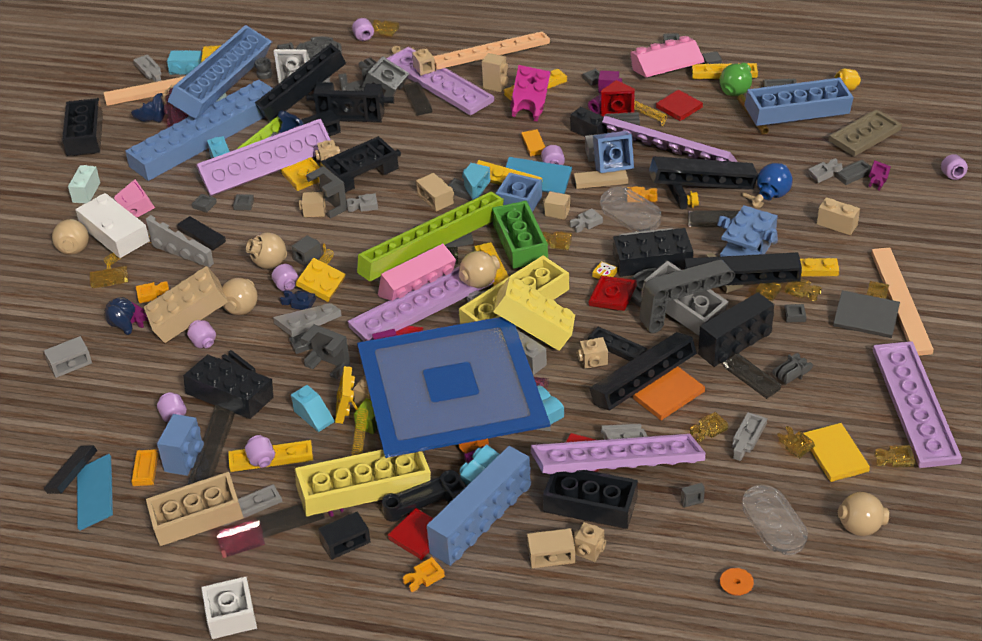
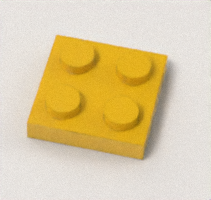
[296,258,346,302]
[335,366,355,424]

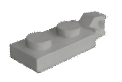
[133,54,162,82]
[732,412,768,461]

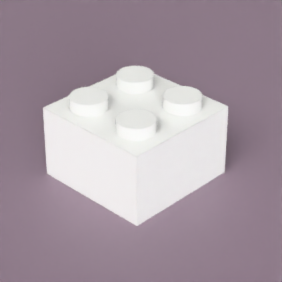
[202,577,257,639]

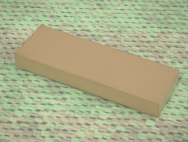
[574,170,628,189]

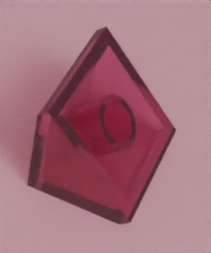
[214,519,265,558]

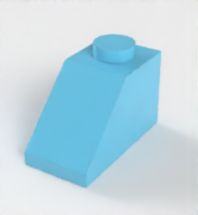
[462,163,490,200]
[291,385,334,432]

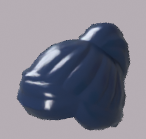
[131,93,166,123]
[278,110,304,133]
[104,297,135,335]

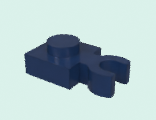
[280,290,316,310]

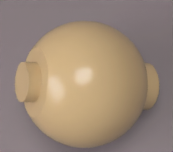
[52,219,89,255]
[246,232,287,269]
[459,251,500,288]
[222,278,258,315]
[838,492,889,536]

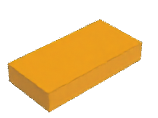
[521,129,545,156]
[131,449,158,486]

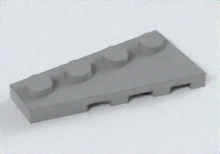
[146,215,214,268]

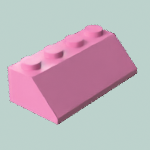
[631,36,704,77]
[378,244,456,301]

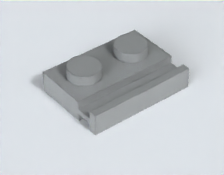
[600,424,648,440]

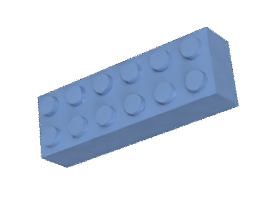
[744,78,854,126]
[427,446,531,566]

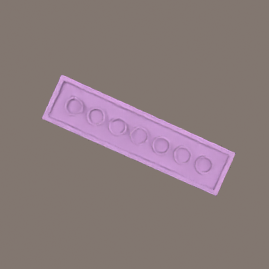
[386,47,494,115]
[602,116,737,162]
[196,119,330,196]
[348,266,494,341]
[873,341,962,468]
[531,434,706,474]

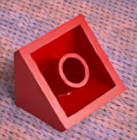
[601,80,635,117]

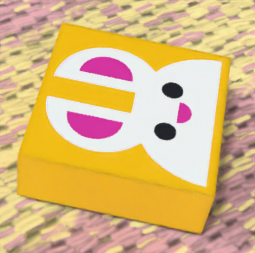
[592,261,618,279]

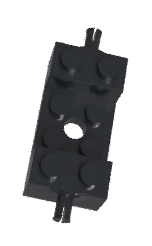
[306,82,395,123]
[319,136,401,193]

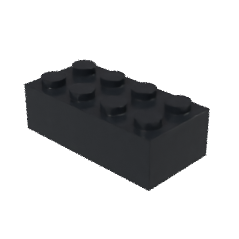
[62,98,103,156]
[613,228,694,277]
[698,292,775,367]
[183,354,274,419]
[543,470,638,529]

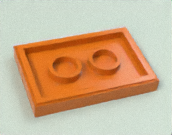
[633,366,705,421]

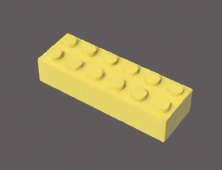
[459,256,569,324]
[295,449,431,516]

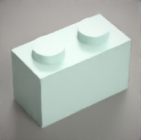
[68,165,100,204]

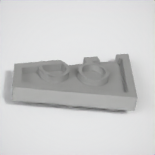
[273,303,342,337]

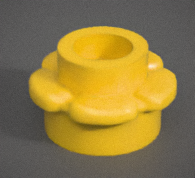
[687,191,699,208]

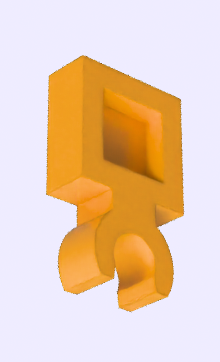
[627,186,658,204]
[136,281,169,303]
[403,557,445,592]

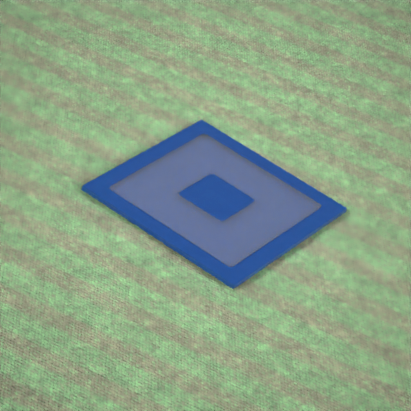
[357,317,550,458]

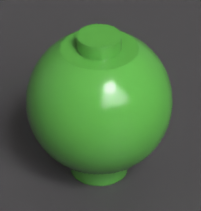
[719,63,752,96]

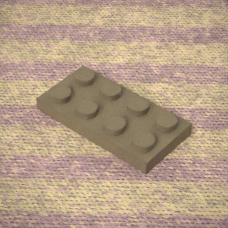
[829,109,902,157]

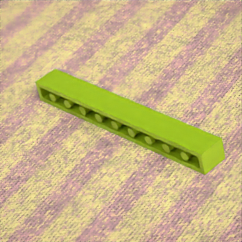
[357,192,504,281]

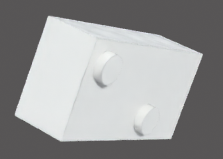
[75,193,150,258]

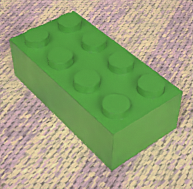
[492,200,548,269]

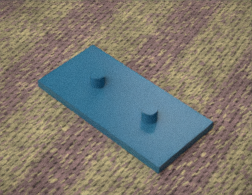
[506,157,572,194]
[77,454,113,531]

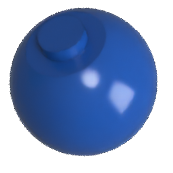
[757,163,793,200]

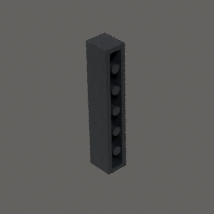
[255,43,346,122]
[649,156,758,189]
[684,252,802,286]
[589,332,697,411]

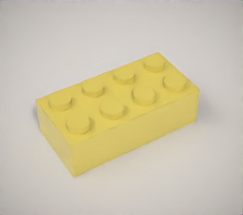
[493,276,575,351]

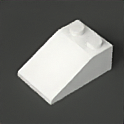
[274,49,312,92]

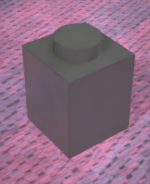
[292,235,322,267]

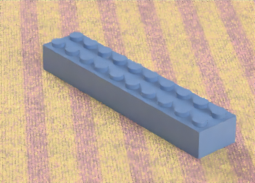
[168,25,272,119]
[125,80,273,181]

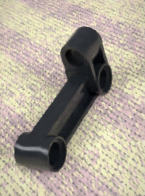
[382,470,467,522]

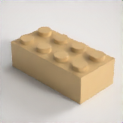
[144,266,228,343]
[146,472,244,546]

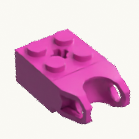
[510,65,551,121]

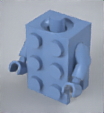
[717,205,778,257]

